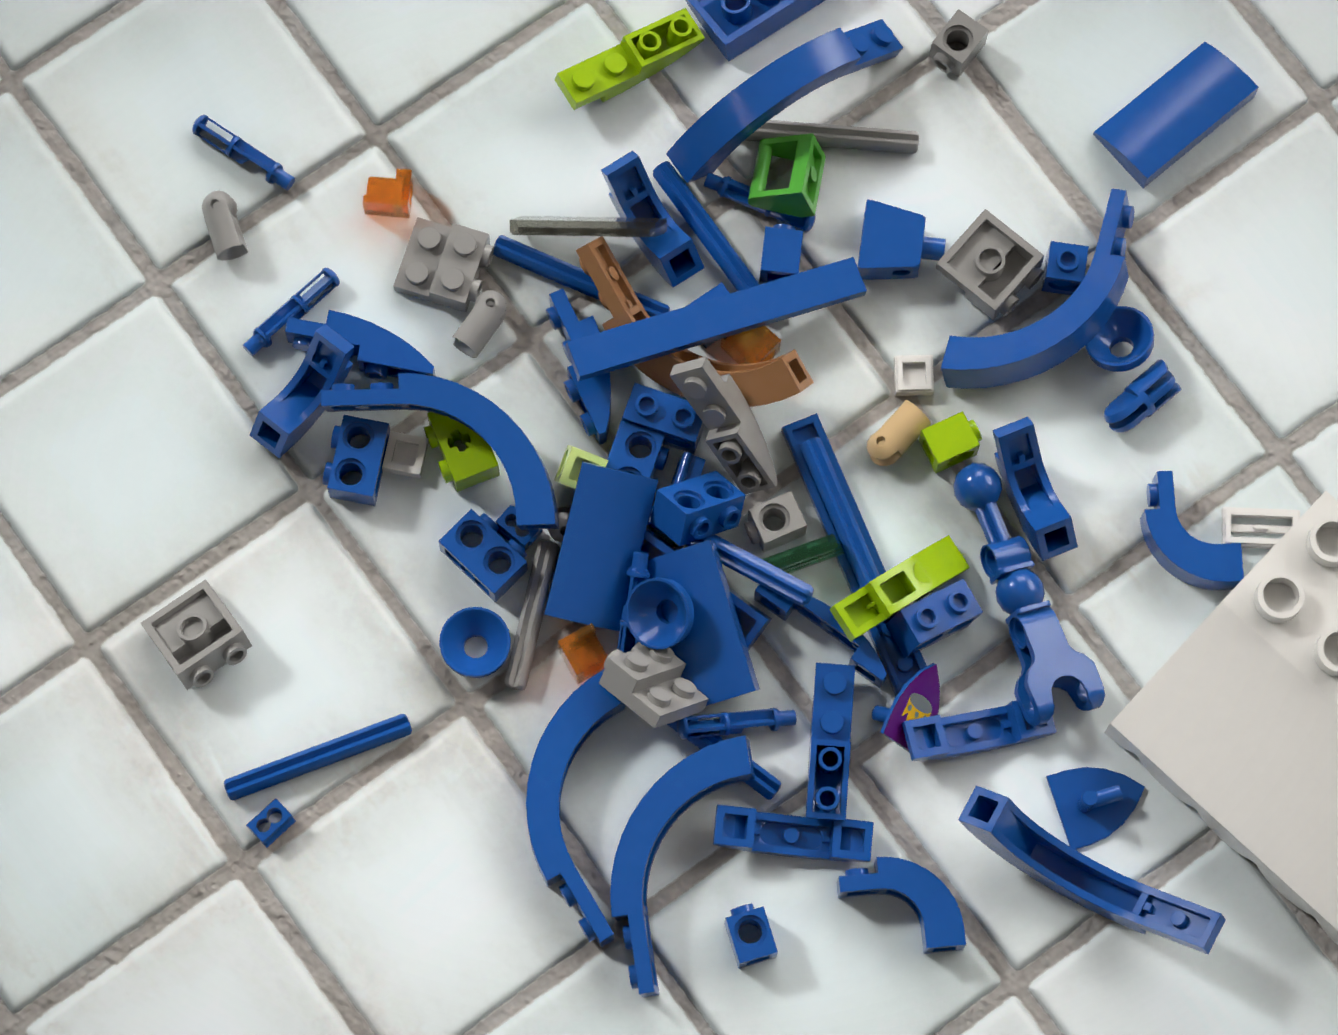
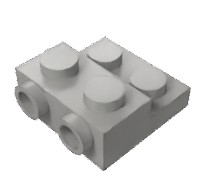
[936,209,1044,320]
[393,217,494,312]
[141,579,252,690]
[599,642,709,728]

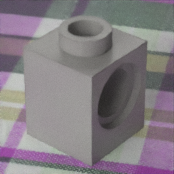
[929,9,989,77]
[744,491,807,553]

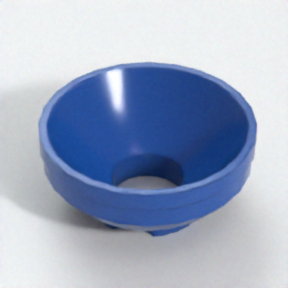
[1085,306,1154,372]
[625,577,694,650]
[439,607,511,678]

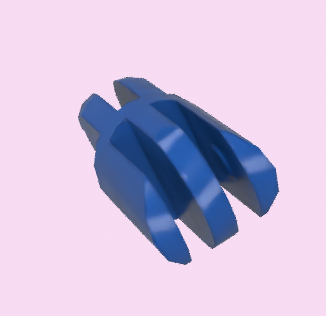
[1104,359,1182,433]

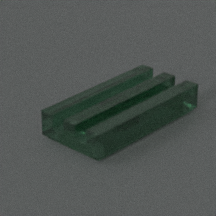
[763,534,845,574]

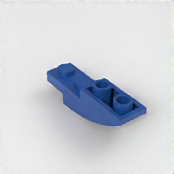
[546,288,611,445]
[285,310,436,380]
[806,662,856,821]

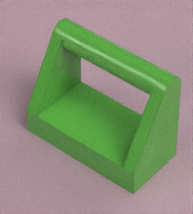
[747,133,826,217]

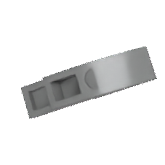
[670,356,778,494]

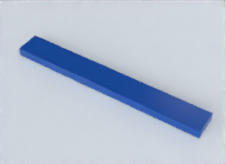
[566,257,867,381]
[781,413,927,696]

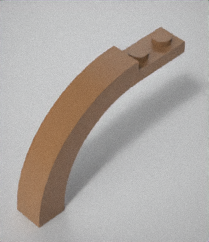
[576,236,814,407]

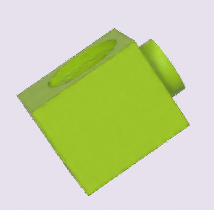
[918,411,982,474]

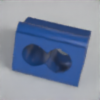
[670,452,706,485]
[495,505,543,551]
[246,799,296,848]

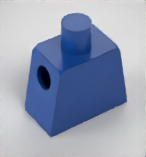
[857,199,946,280]

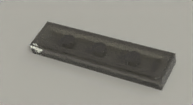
[509,216,667,237]

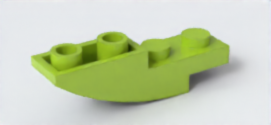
[555,8,705,110]
[829,535,970,642]

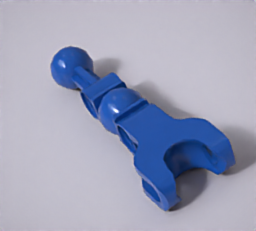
[953,463,1105,726]

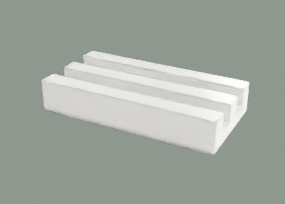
[1221,507,1300,549]

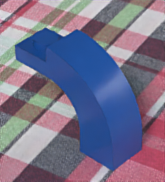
[601,150,705,287]
[250,323,355,458]
[992,417,1078,561]
[1140,471,1244,590]
[836,857,966,954]

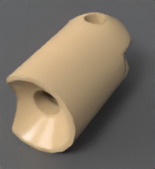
[866,400,931,466]

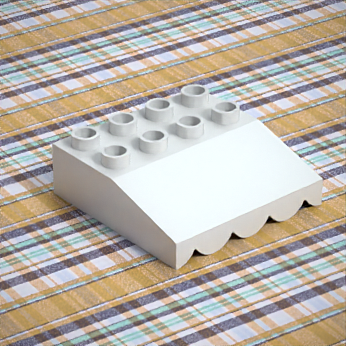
[1104,491,1338,945]

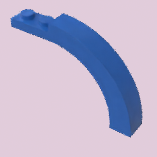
[666,19,903,183]
[941,189,1135,389]
[321,373,559,530]
[526,669,625,947]
[610,735,755,997]
[958,785,1226,954]

